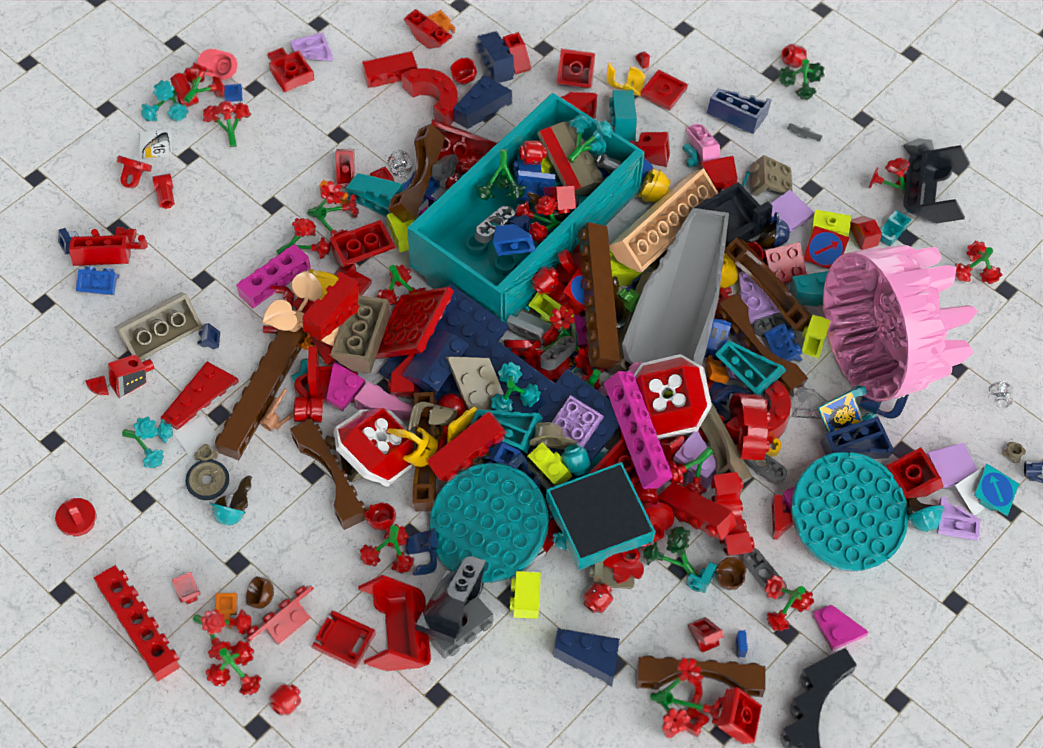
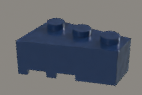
[475,31,514,83]
[820,416,894,459]

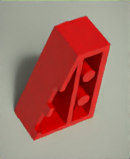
[303,272,359,341]

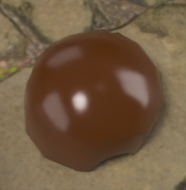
[715,557,747,590]
[246,576,274,609]

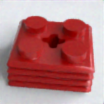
[269,50,315,92]
[717,687,762,745]

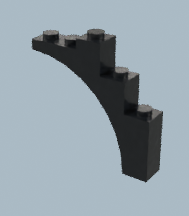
[780,647,857,748]

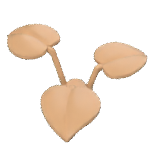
[262,271,341,346]

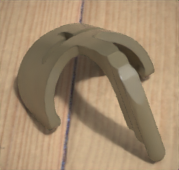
[407,402,457,432]

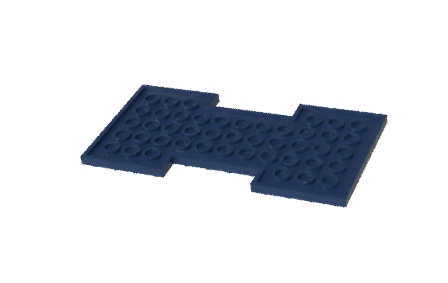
[379,283,620,496]

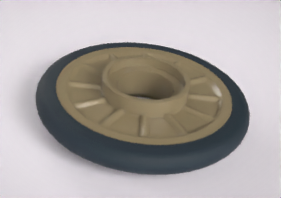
[185,459,229,500]

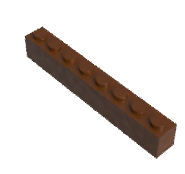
[578,222,620,369]
[215,327,307,461]

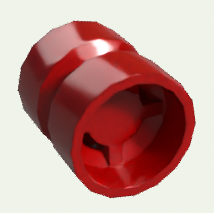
[293,397,323,423]

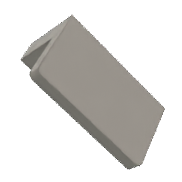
[507,311,552,344]

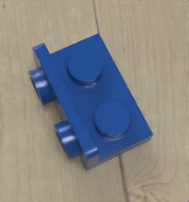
[516,170,555,201]
[76,267,120,295]
[764,323,803,362]

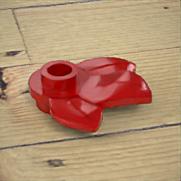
[603,548,644,583]

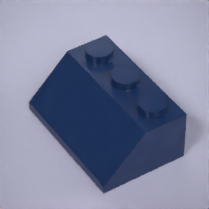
[402,329,470,396]

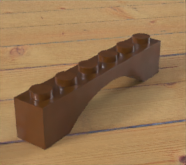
[388,124,445,223]
[724,237,812,332]
[715,293,808,395]
[412,392,437,512]
[290,419,367,530]
[636,655,766,697]

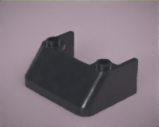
[903,145,970,223]

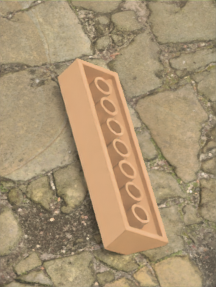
[609,168,718,273]

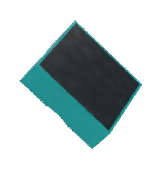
[546,462,655,570]

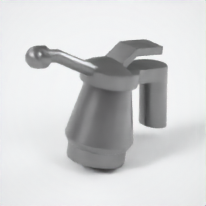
[591,153,622,175]

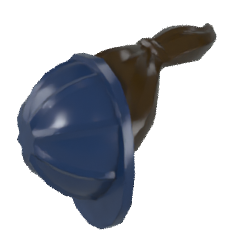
[745,212,790,248]

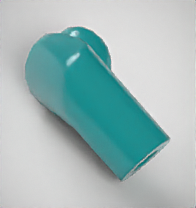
[682,143,698,168]
[291,358,308,383]

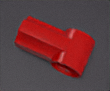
[170,72,199,108]
[152,173,175,209]

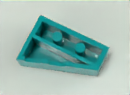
[609,90,637,142]
[346,173,403,218]
[790,271,828,307]
[715,340,787,395]
[470,409,543,454]

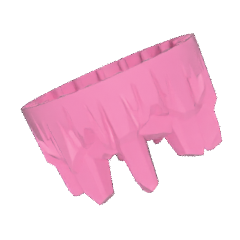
[823,245,978,402]

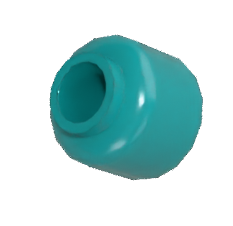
[561,444,590,476]

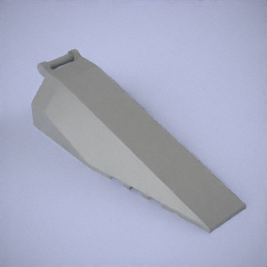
[622,208,729,391]

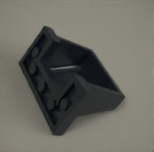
[694,182,772,254]
[415,557,486,644]

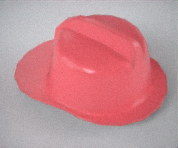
[197,49,238,80]

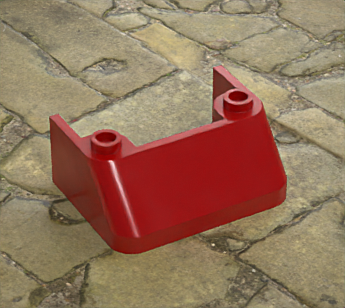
[358,575,431,671]

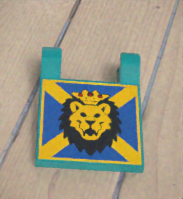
[817,385,876,433]

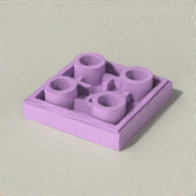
[770,190,814,233]
[552,395,604,447]
[927,443,977,489]

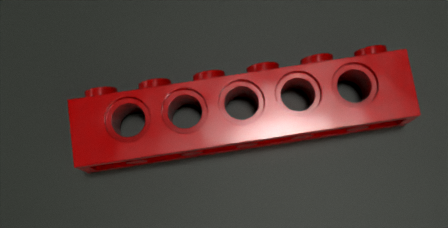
[94,565,180,682]

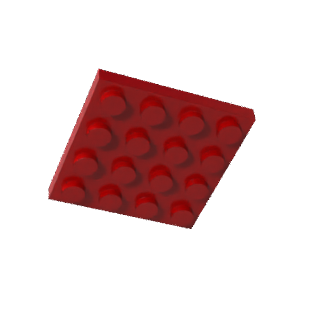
[376,287,454,359]

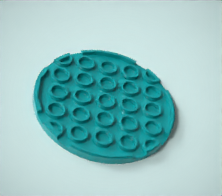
[791,452,908,571]
[429,463,549,583]

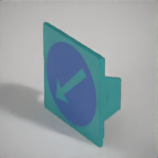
[974,463,1019,516]

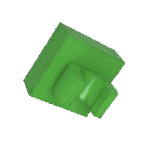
[619,288,641,313]

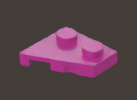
[327,362,366,411]
[812,605,868,651]

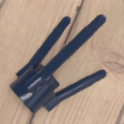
[1024,461,1043,483]

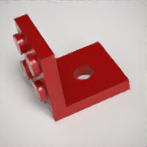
[308,346,358,403]

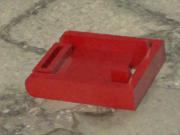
[312,610,376,669]

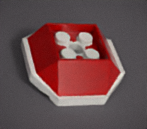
[634,354,712,440]
[333,408,416,487]

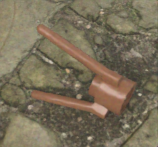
[260,388,294,431]

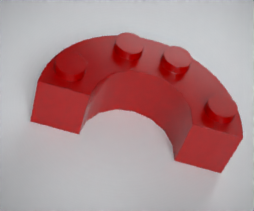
[402,68,458,125]
[725,380,791,445]
[729,393,770,460]
[711,472,755,556]

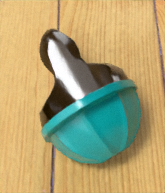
[209,475,252,526]
[906,498,945,532]

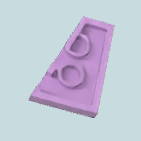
[738,271,779,324]

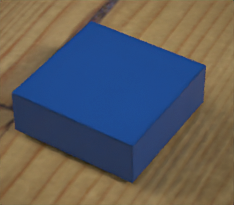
[224,84,243,102]
[735,630,748,658]

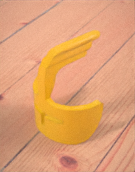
[606,62,645,96]
[387,427,438,467]

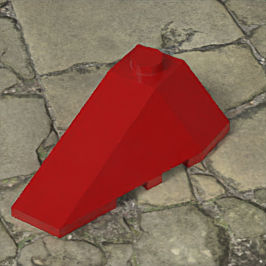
[431,119,498,161]

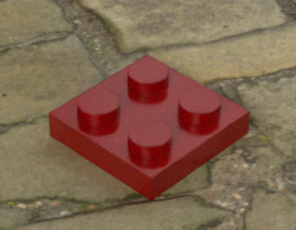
[640,69,688,111]

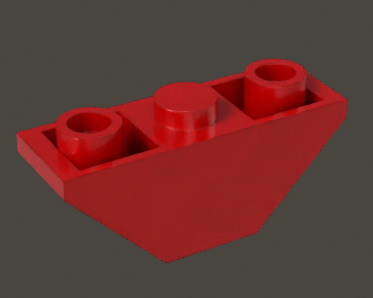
[404,9,452,49]

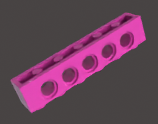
[604,371,673,489]

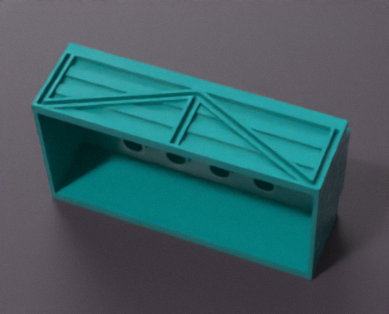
[407,92,644,324]

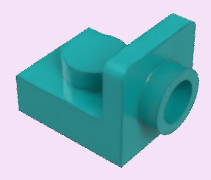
[687,562,717,593]

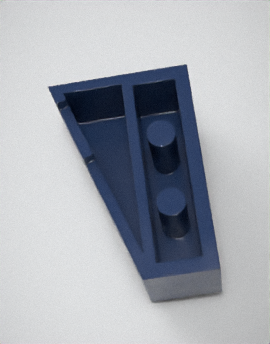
[453,75,512,129]
[707,88,772,134]
[554,628,620,687]

